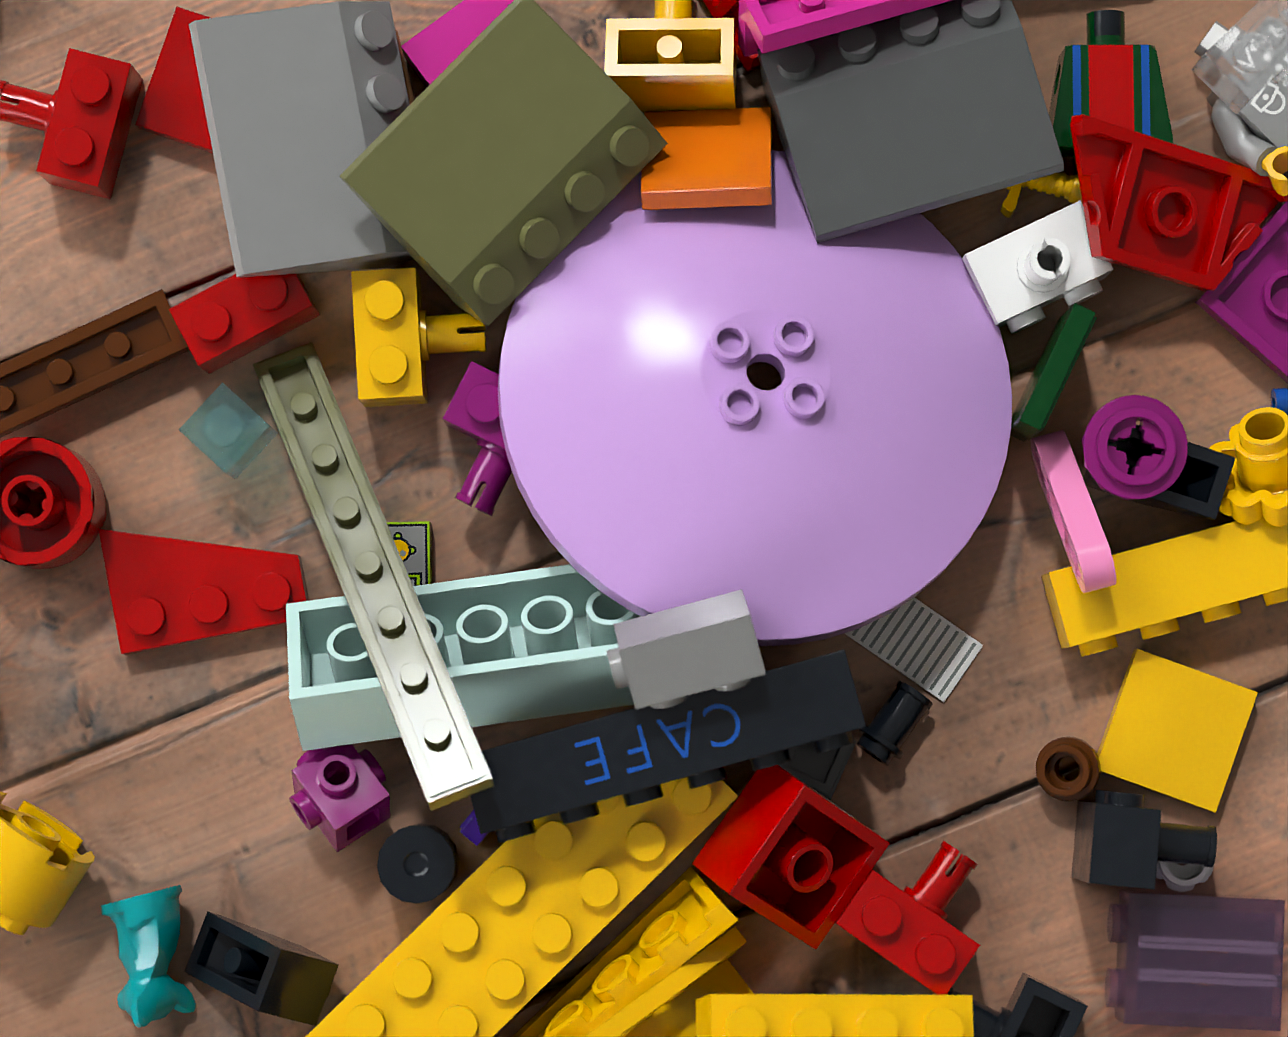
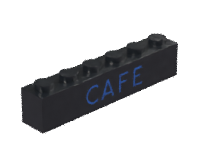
[470,650,866,843]

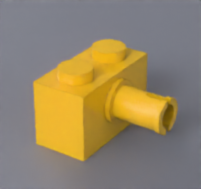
[604,0,737,112]
[351,268,487,407]

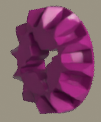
[1082,395,1188,500]

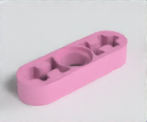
[1031,430,1116,593]

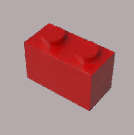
[168,274,320,374]

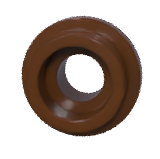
[1036,737,1101,801]

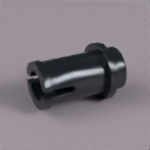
[856,680,933,766]

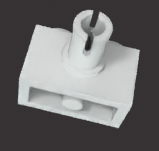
[962,200,1114,334]

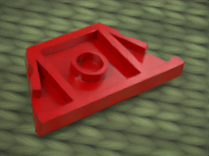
[1070,115,1288,291]

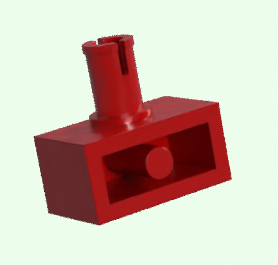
[0,48,143,200]
[835,841,980,995]

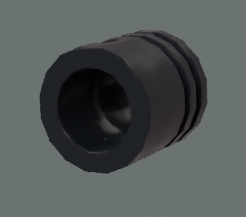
[377,823,460,904]

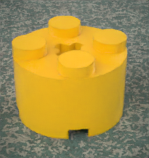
[0,792,95,935]

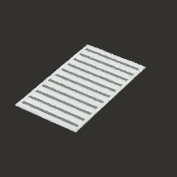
[845,597,983,702]

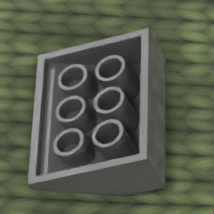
[757,0,1064,243]

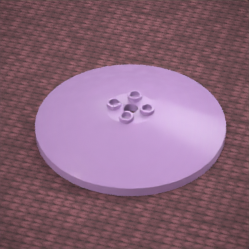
[498,150,1012,646]

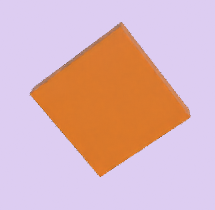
[641,107,772,210]

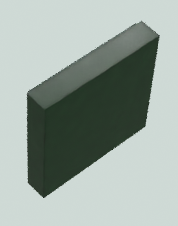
[1010,303,1097,442]

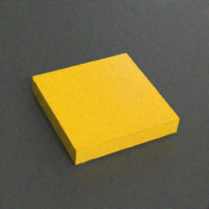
[1097,648,1258,813]

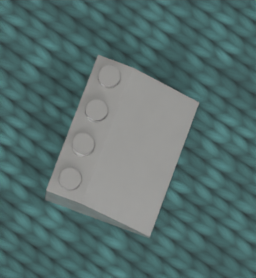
[189,1,414,278]

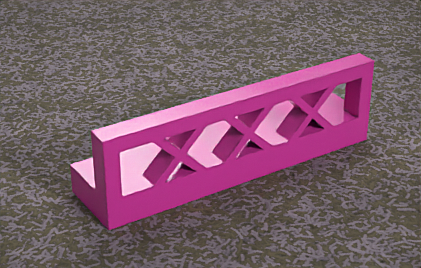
[738,0,952,57]

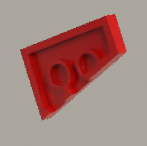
[98,529,309,655]

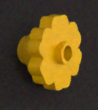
[1209,407,1288,527]

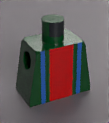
[1049,10,1173,158]

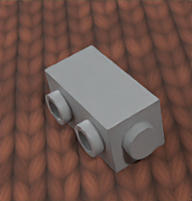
[606,589,766,709]

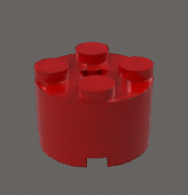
[0,437,106,569]

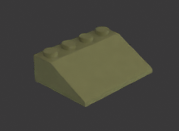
[339,0,668,327]

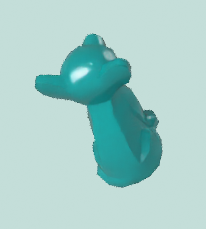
[101,885,196,1028]

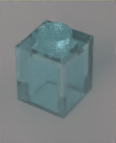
[179,382,278,479]

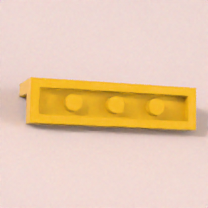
[585,927,754,1037]

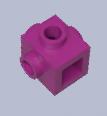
[289,744,390,852]

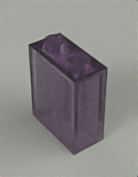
[1105,890,1285,1031]

